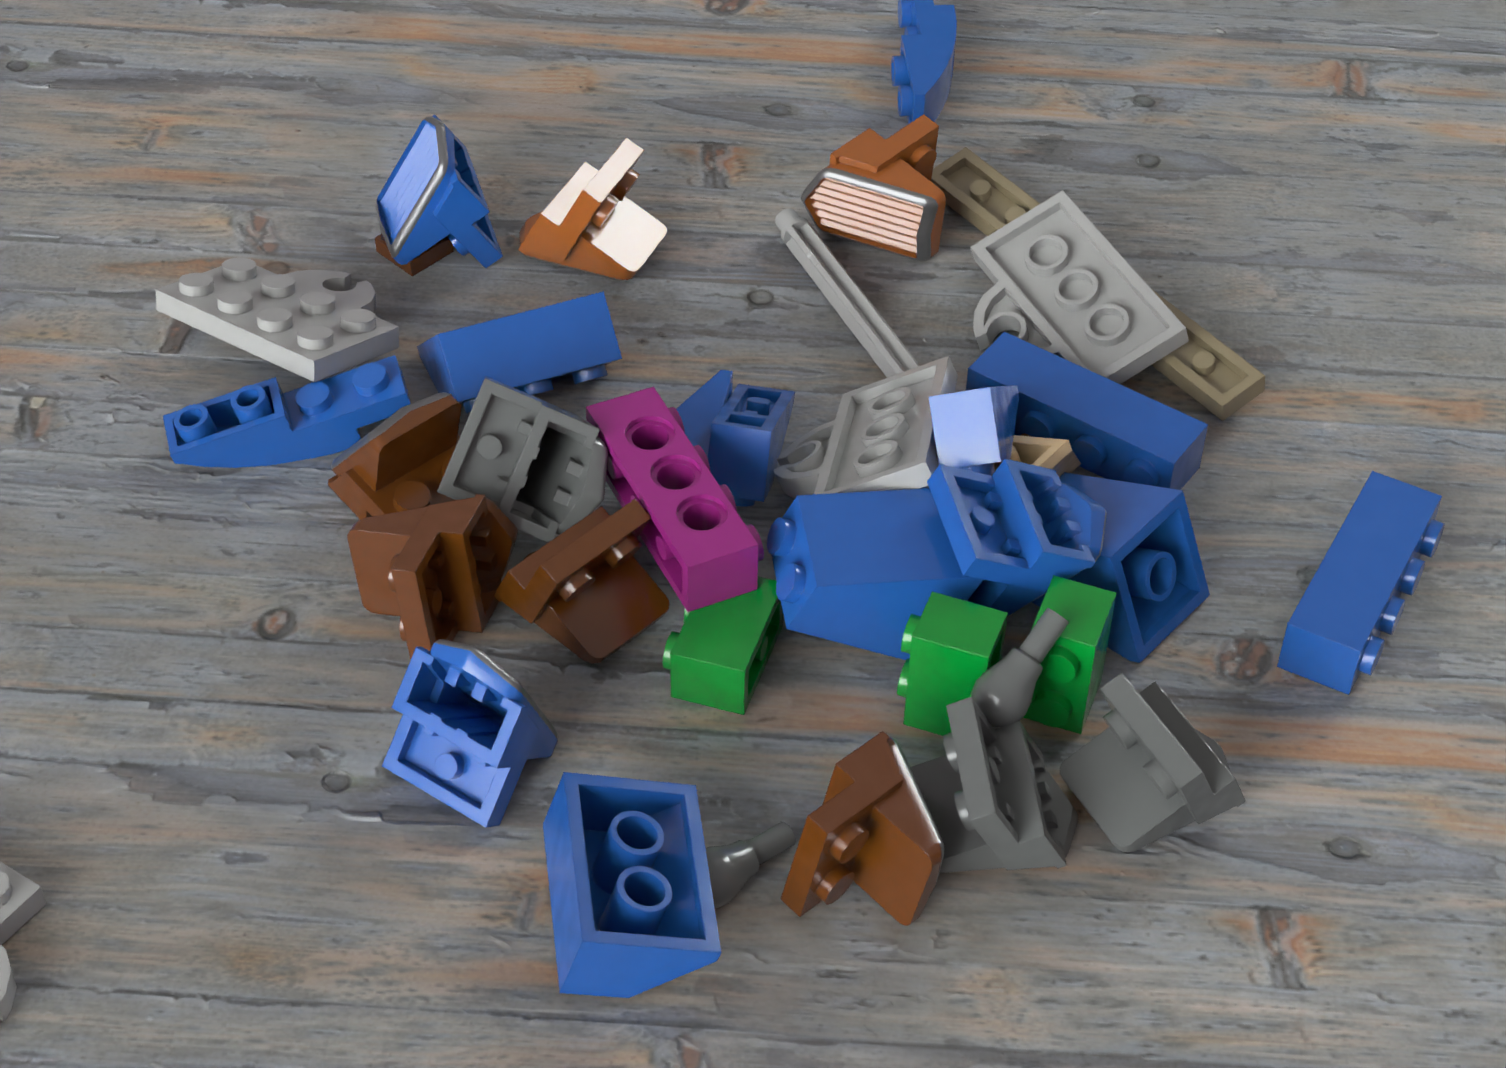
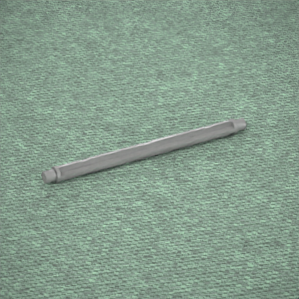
[775,208,920,378]

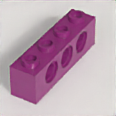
[586,386,764,612]

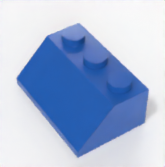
[417,291,622,413]
[543,772,722,998]

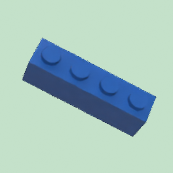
[966,332,1208,490]
[1277,471,1445,695]

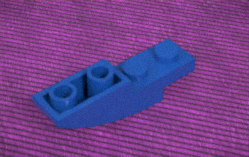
[891,0,957,124]
[163,355,411,468]

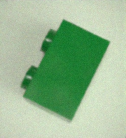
[1023,575,1117,734]
[663,576,783,715]
[897,591,1008,736]

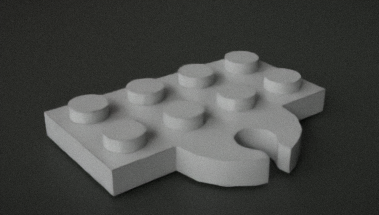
[970,190,1189,384]
[155,258,399,382]
[773,356,958,499]

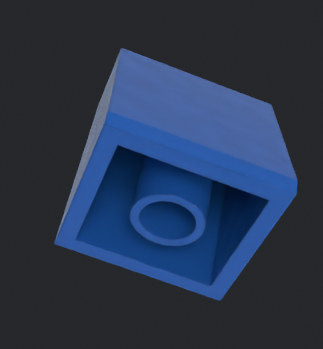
[1032,472,1210,663]
[767,488,983,660]

